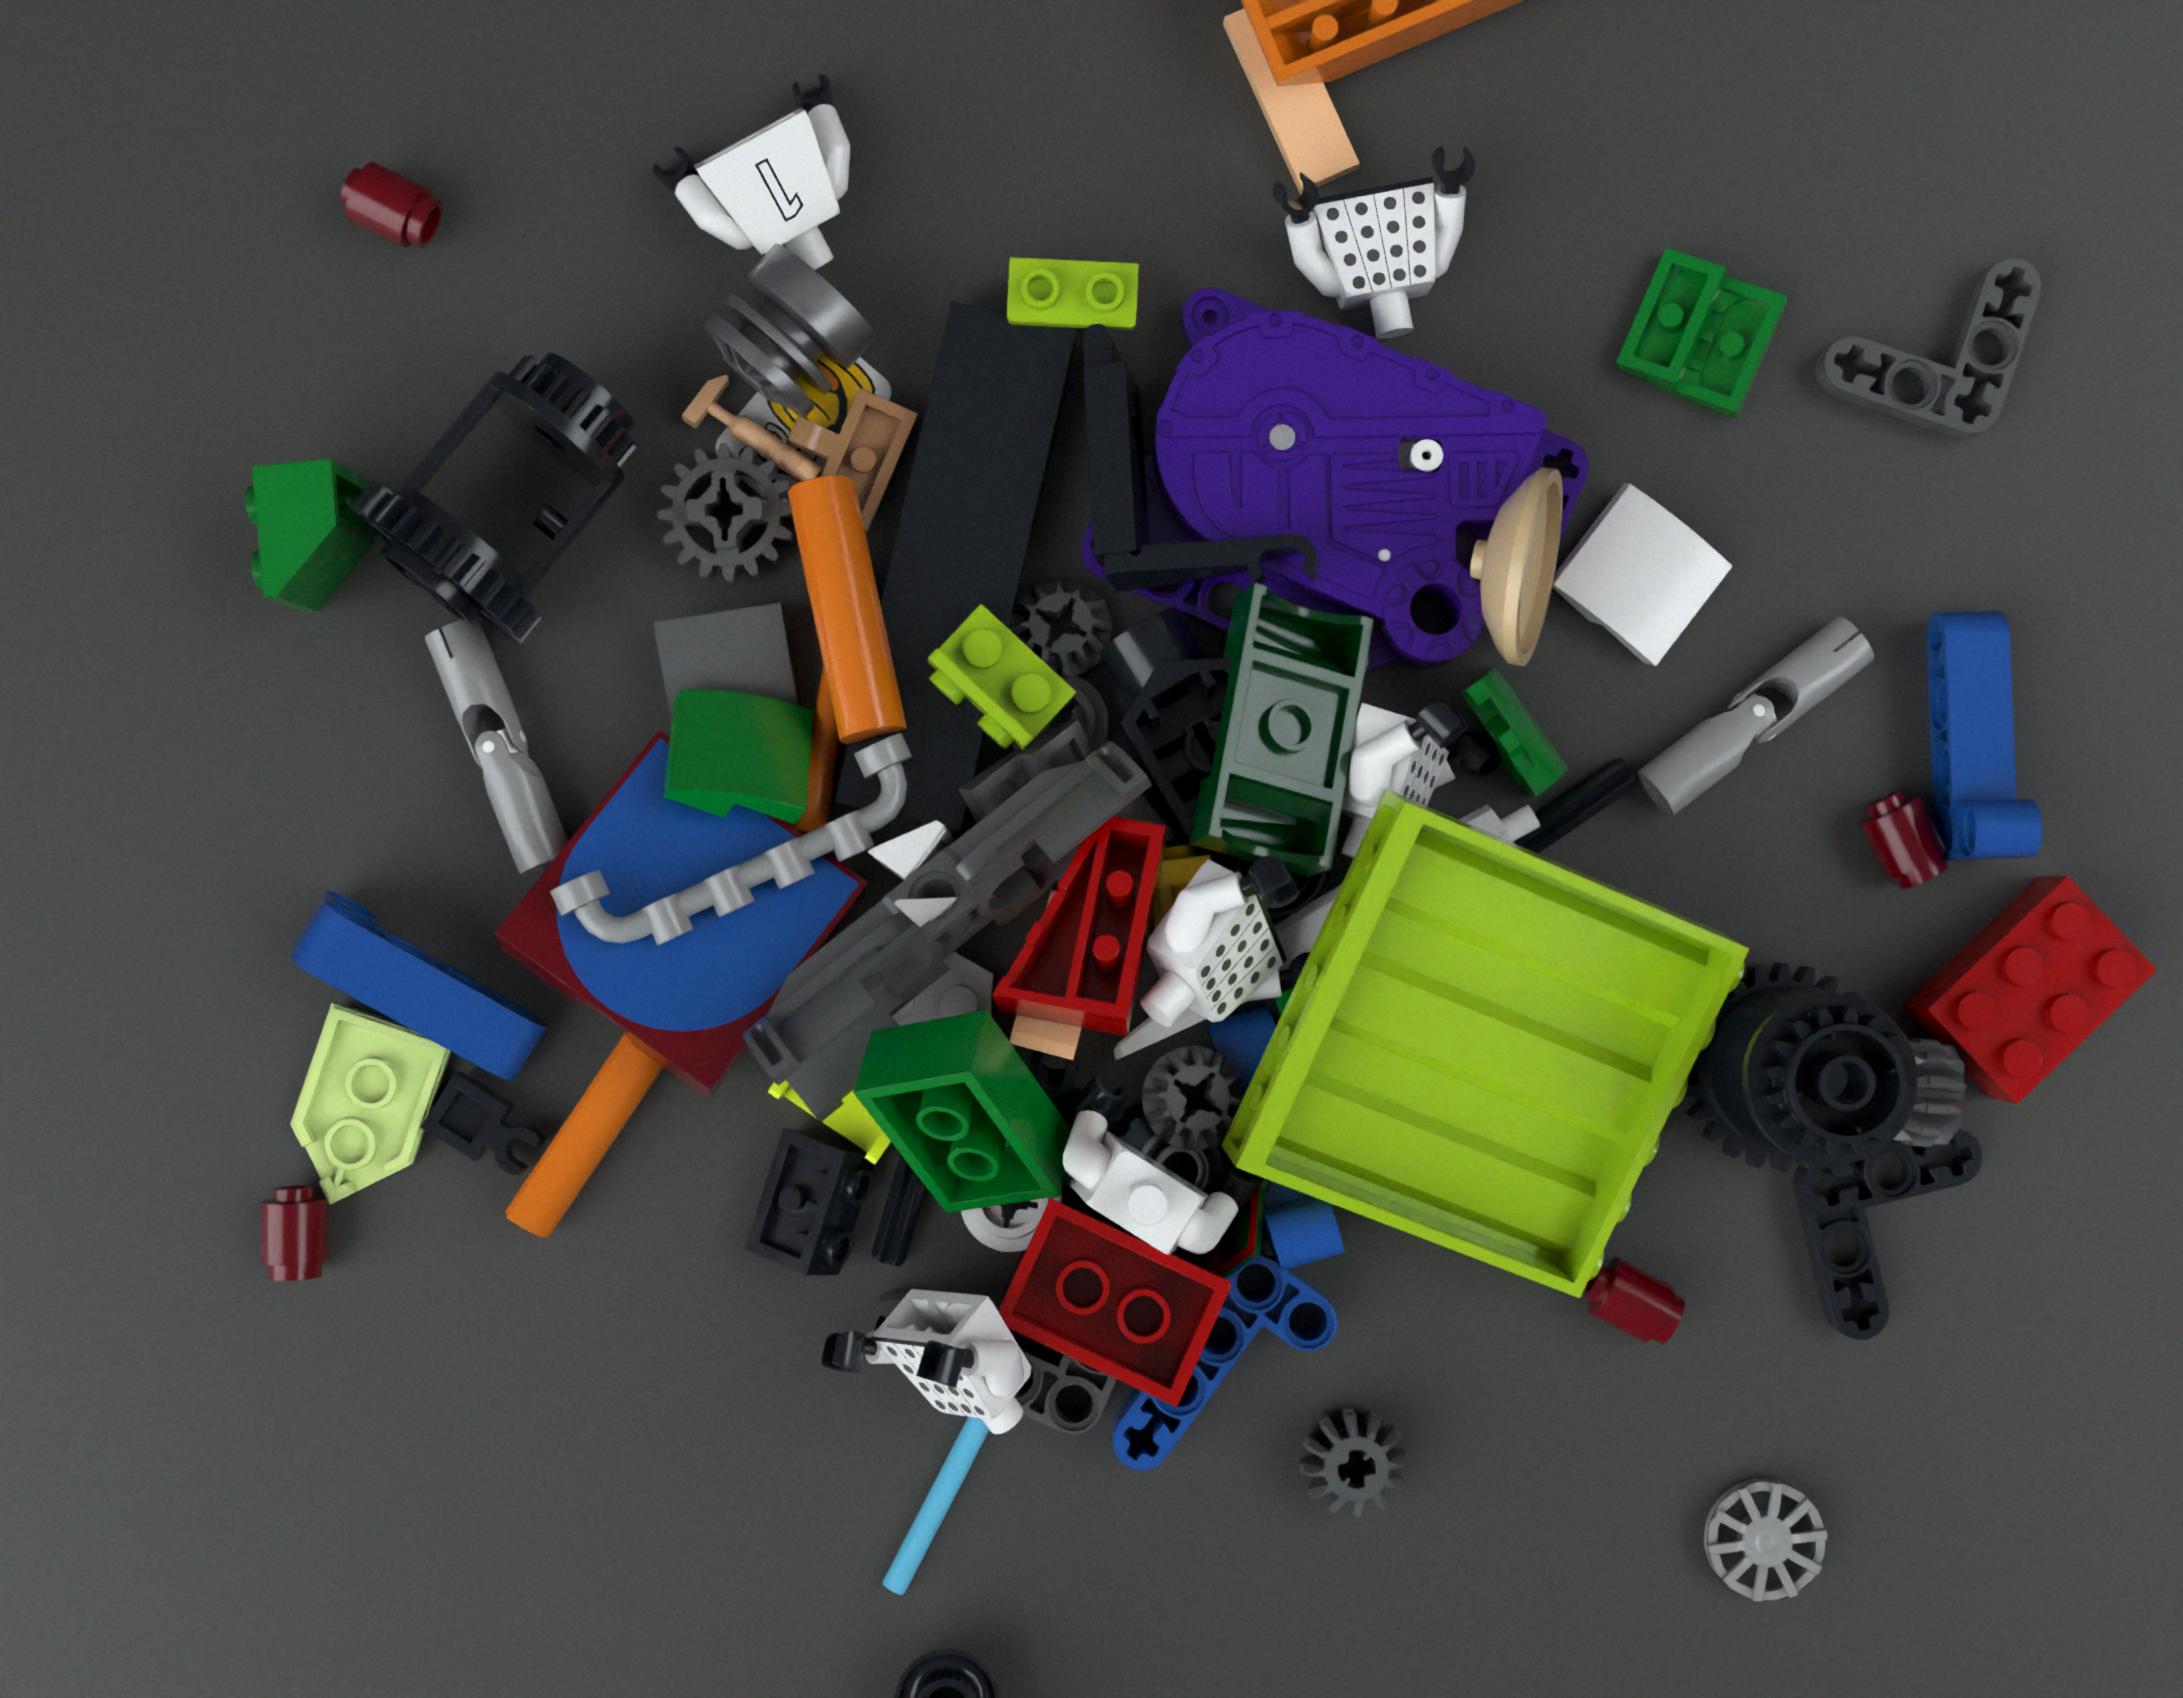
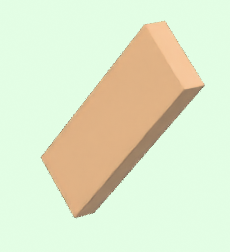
[1223,8,1360,195]

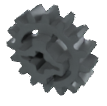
[657,443,796,585]

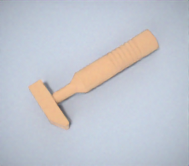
[682,375,824,482]

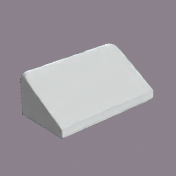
[868,820,956,881]

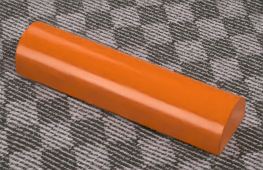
[787,475,907,745]
[505,1034,663,1238]

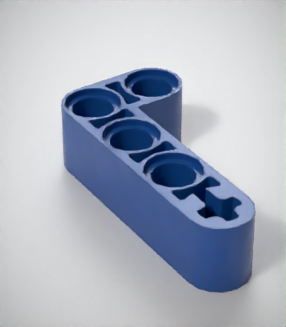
[1926,610,2042,860]
[290,890,548,1081]
[1206,1005,1344,1271]
[1112,1248,1338,1471]

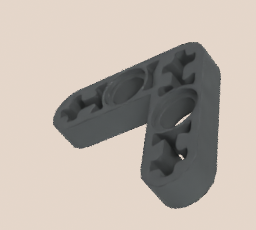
[1815,257,2042,439]

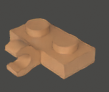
[787,388,918,533]

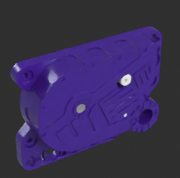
[1081,287,1589,673]

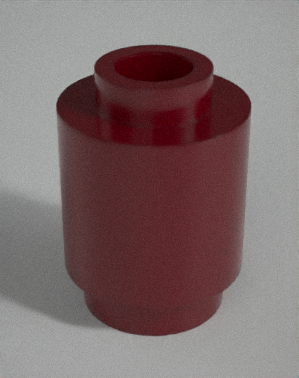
[340,161,443,248]
[1859,790,1948,889]
[260,1185,328,1281]
[1583,1257,1685,1344]

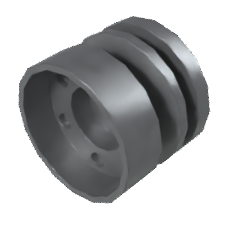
[702,243,877,419]

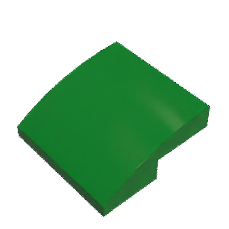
[1616,248,1787,419]
[663,689,813,824]

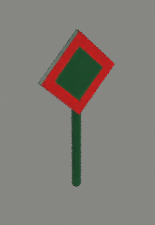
[1212,1178,1272,1278]

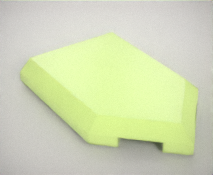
[290,1003,452,1205]

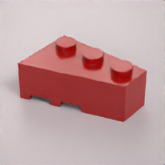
[993,816,1166,1036]

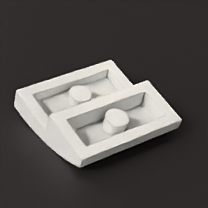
[1552,483,1732,666]

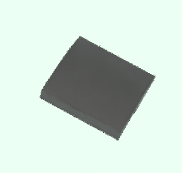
[654,602,802,720]

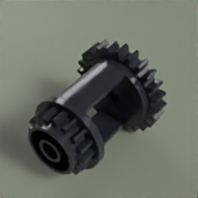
[349,352,636,643]
[1685,962,1918,1172]

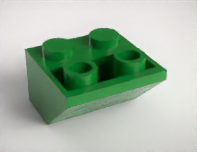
[245,459,374,612]

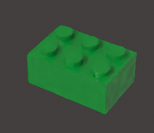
[853,1009,1071,1213]

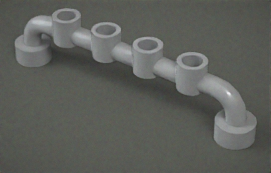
[550,733,912,946]

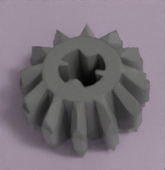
[1893,1038,1967,1147]
[1298,1405,1409,1520]

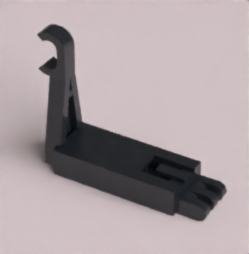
[1083,324,1320,592]

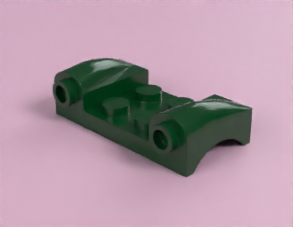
[1189,582,1374,877]

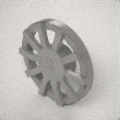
[1704,1478,1828,1602]

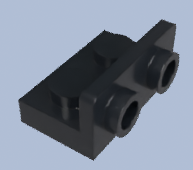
[744,1127,874,1275]

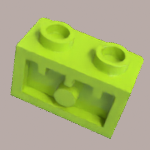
[1007,257,1139,330]
[928,604,1076,750]

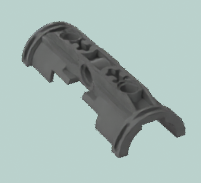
[742,740,1174,1122]

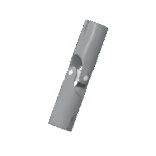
[1636,616,1875,816]
[424,617,569,875]

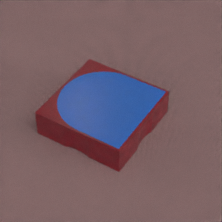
[495,730,868,1101]

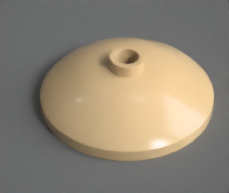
[1470,467,1563,666]

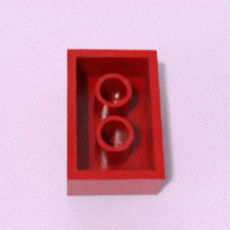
[1902,876,2157,1104]
[998,1198,1232,1407]

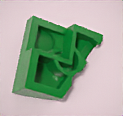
[1460,666,1568,798]

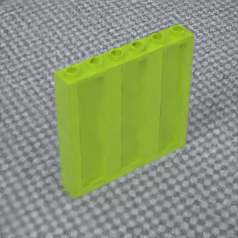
[1221,789,1749,1298]

